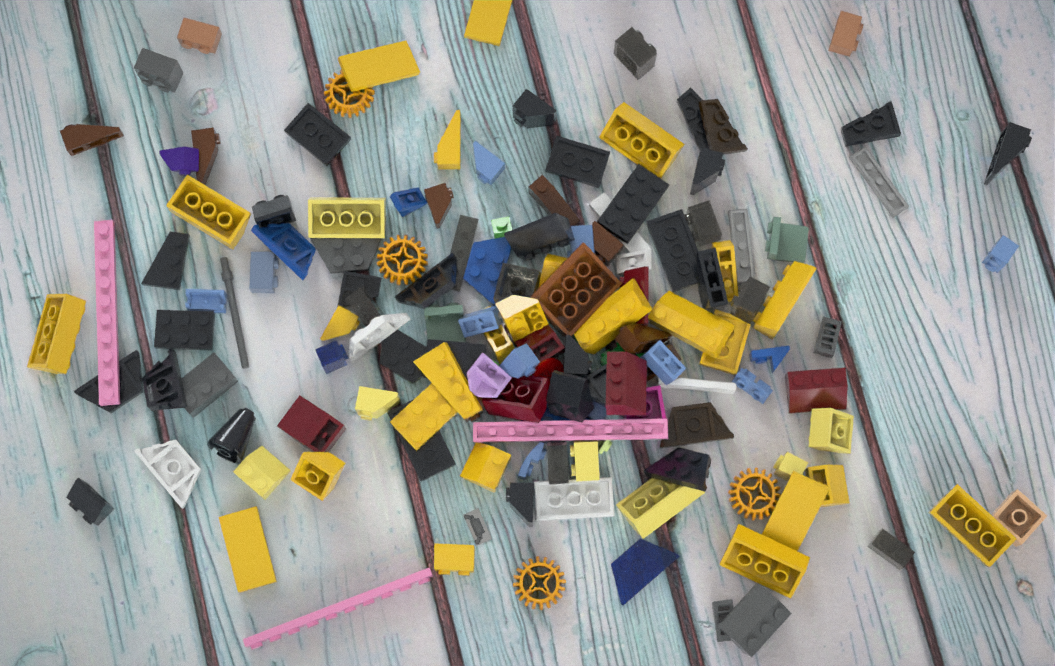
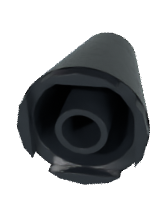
[207,408,256,463]

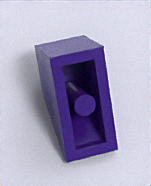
[159,146,199,176]

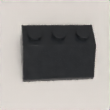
[504,213,575,261]

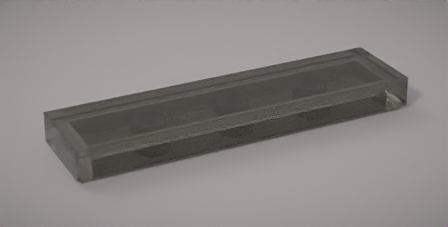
[450,215,479,292]

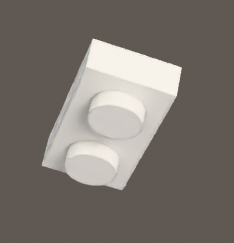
[617,249,651,275]

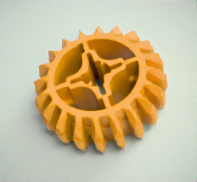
[324,69,375,118]
[377,234,428,285]
[728,468,781,521]
[513,556,566,610]

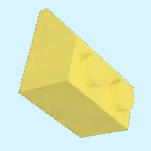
[355,386,400,421]
[809,408,854,454]
[233,446,291,500]

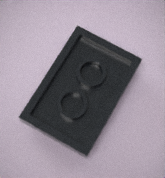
[284,103,351,166]
[545,136,610,188]
[154,310,215,350]

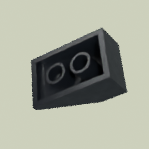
[984,122,1032,185]
[423,339,487,381]

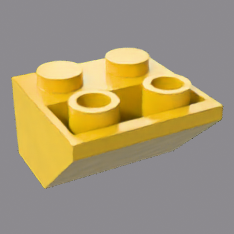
[496,295,548,342]
[804,465,850,507]

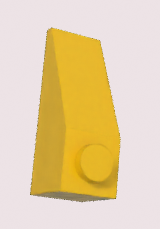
[434,110,461,170]
[711,240,739,302]
[483,306,514,364]

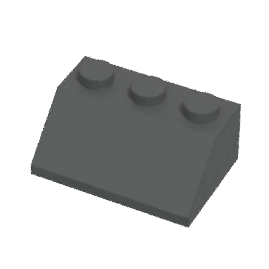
[181,352,238,418]
[717,583,792,657]

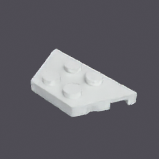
[348,313,411,364]
[135,440,201,509]

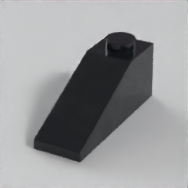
[697,248,728,310]

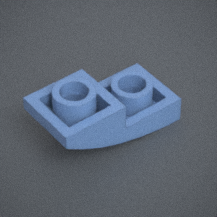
[518,442,547,480]

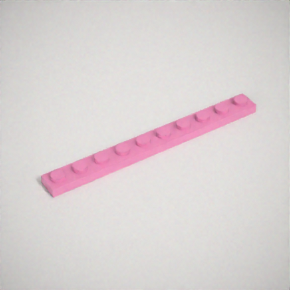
[94,220,120,406]
[473,419,668,443]
[243,568,433,650]

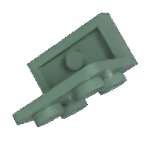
[765,217,809,263]
[424,303,466,342]

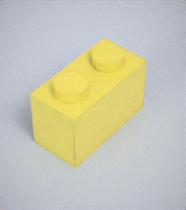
[570,440,600,481]
[773,452,808,482]

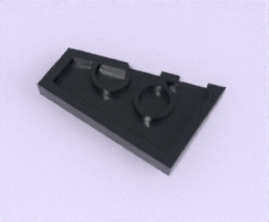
[841,101,901,147]
[141,231,190,290]

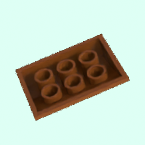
[530,242,622,337]

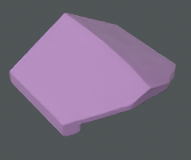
[467,353,512,398]

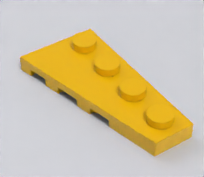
[413,342,483,419]

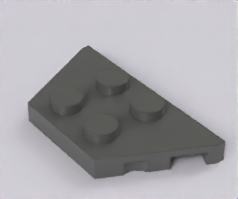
[310,238,383,274]

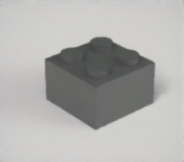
[134,48,183,93]

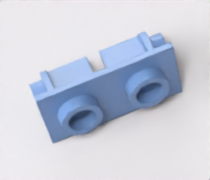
[732,368,773,404]

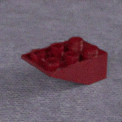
[502,323,565,368]
[277,395,346,452]

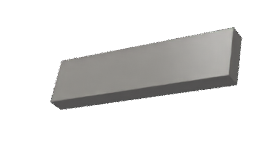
[849,146,909,218]
[728,209,756,285]

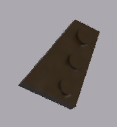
[698,99,748,155]

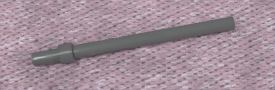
[220,257,249,369]

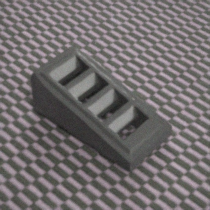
[813,316,842,358]
[712,599,734,642]

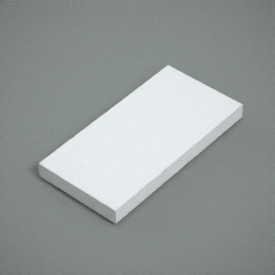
[534,477,615,521]

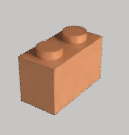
[828,11,864,57]
[177,18,222,54]

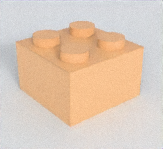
[991,489,1047,547]

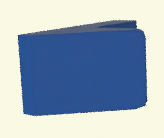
[389,187,427,217]
[749,346,790,374]

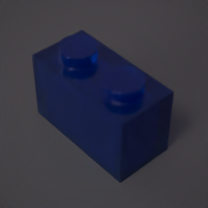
[315,340,349,374]

